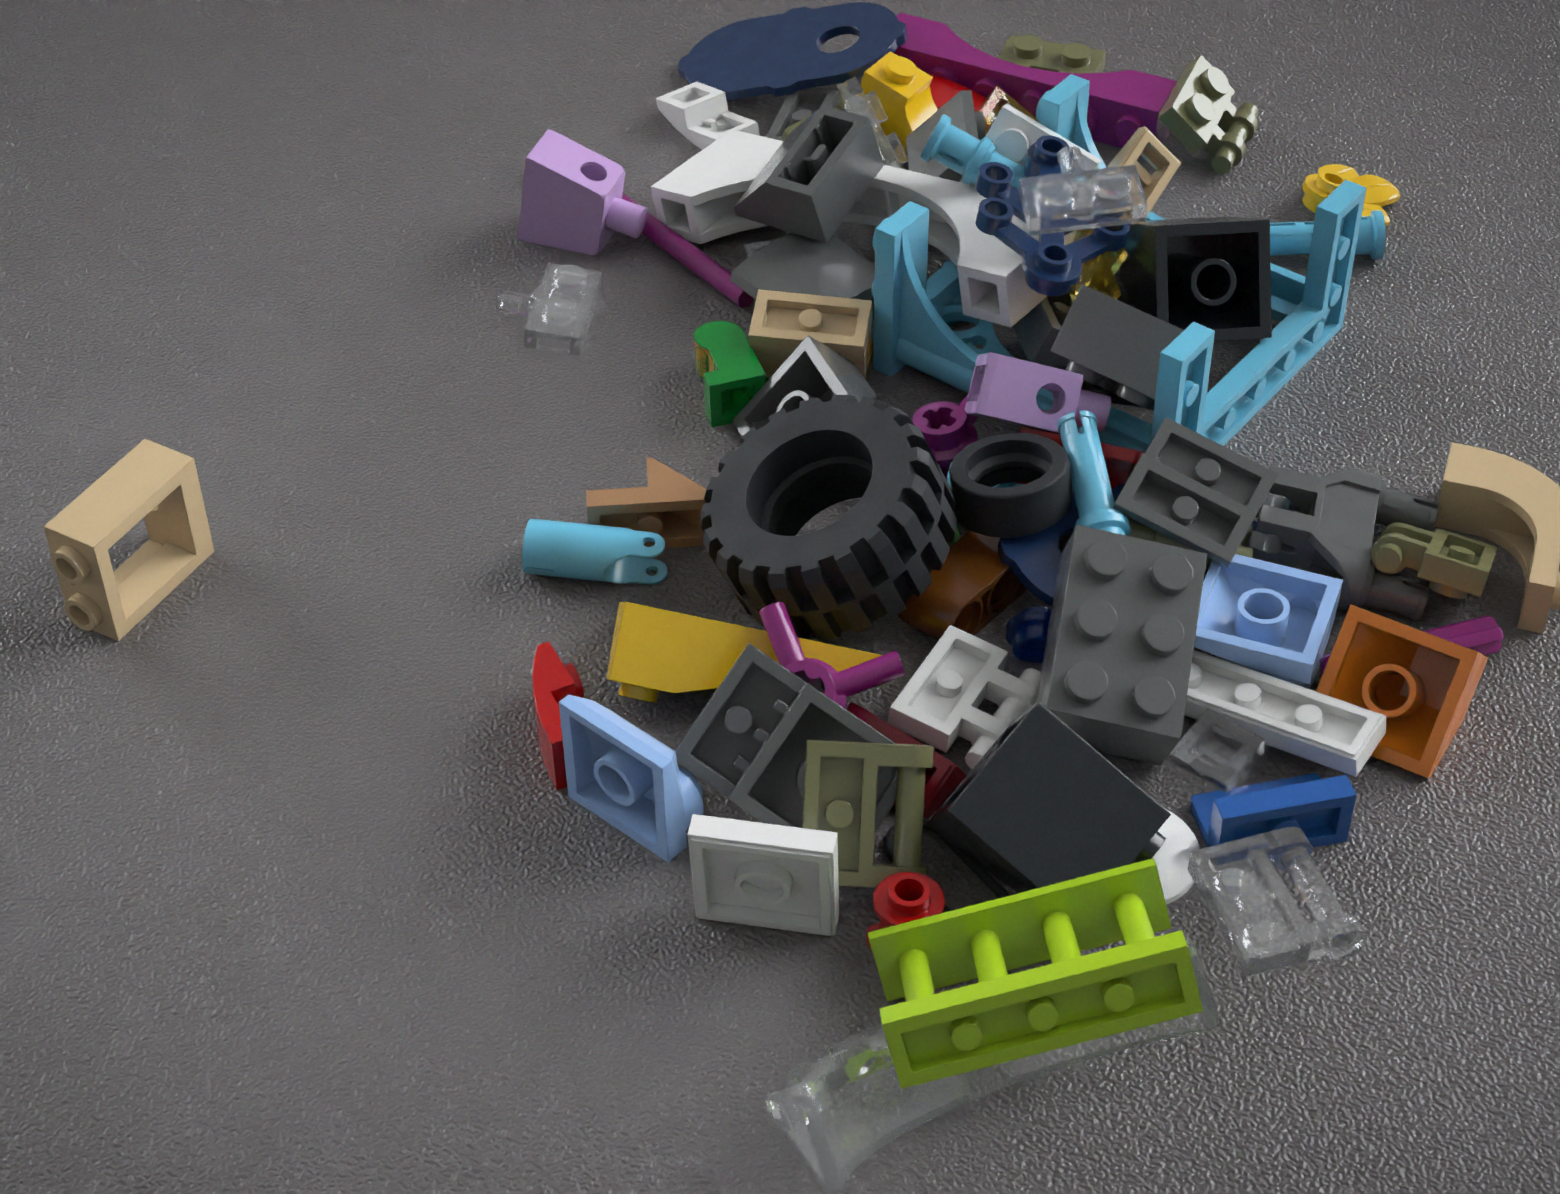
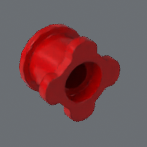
[866,872,945,951]

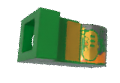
[694,321,766,427]

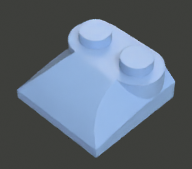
[1194,554,1343,689]
[559,695,704,863]

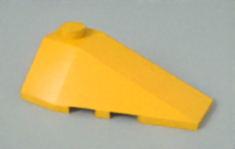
[606,602,882,703]

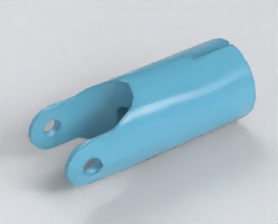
[522,518,667,585]

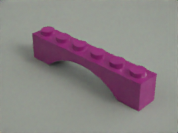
[894,13,1177,148]

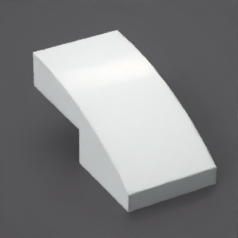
[656,82,760,150]

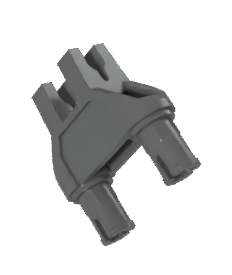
[1247,466,1439,622]

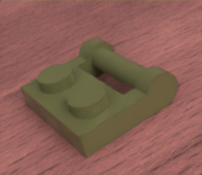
[802,740,934,887]

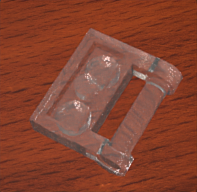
[1188,826,1367,976]

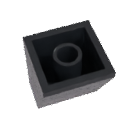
[1119,216,1272,341]
[926,701,1171,893]

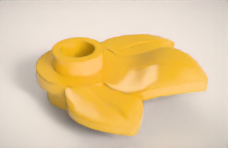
[1302,164,1401,226]

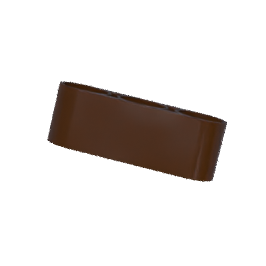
[898,530,1060,641]

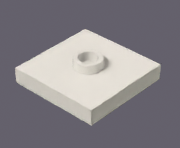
[688,814,839,936]

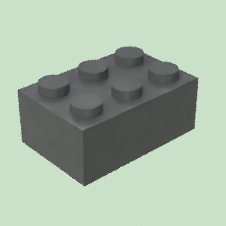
[1036,525,1207,765]

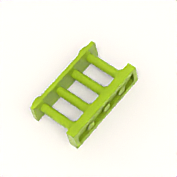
[868,858,1204,1089]

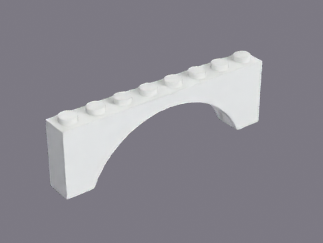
[651,129,1088,327]

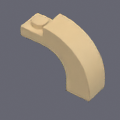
[1434,442,1560,634]

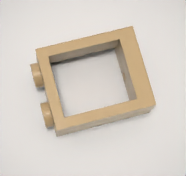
[44,439,215,641]

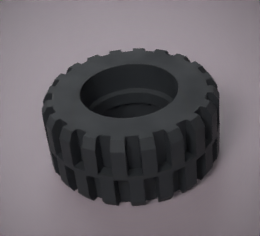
[701,394,957,640]

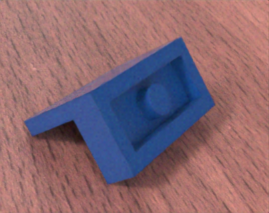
[1190,774,1357,865]

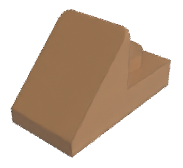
[586,457,706,548]

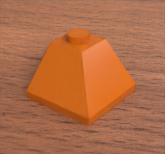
[1316,604,1488,779]

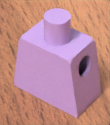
[518,129,648,256]
[965,352,1111,434]

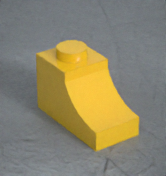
[853,51,937,157]

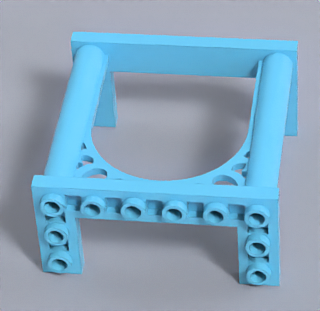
[871,74,1366,451]

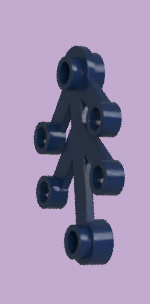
[975,136,1130,296]

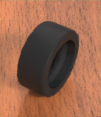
[949,433,1073,538]

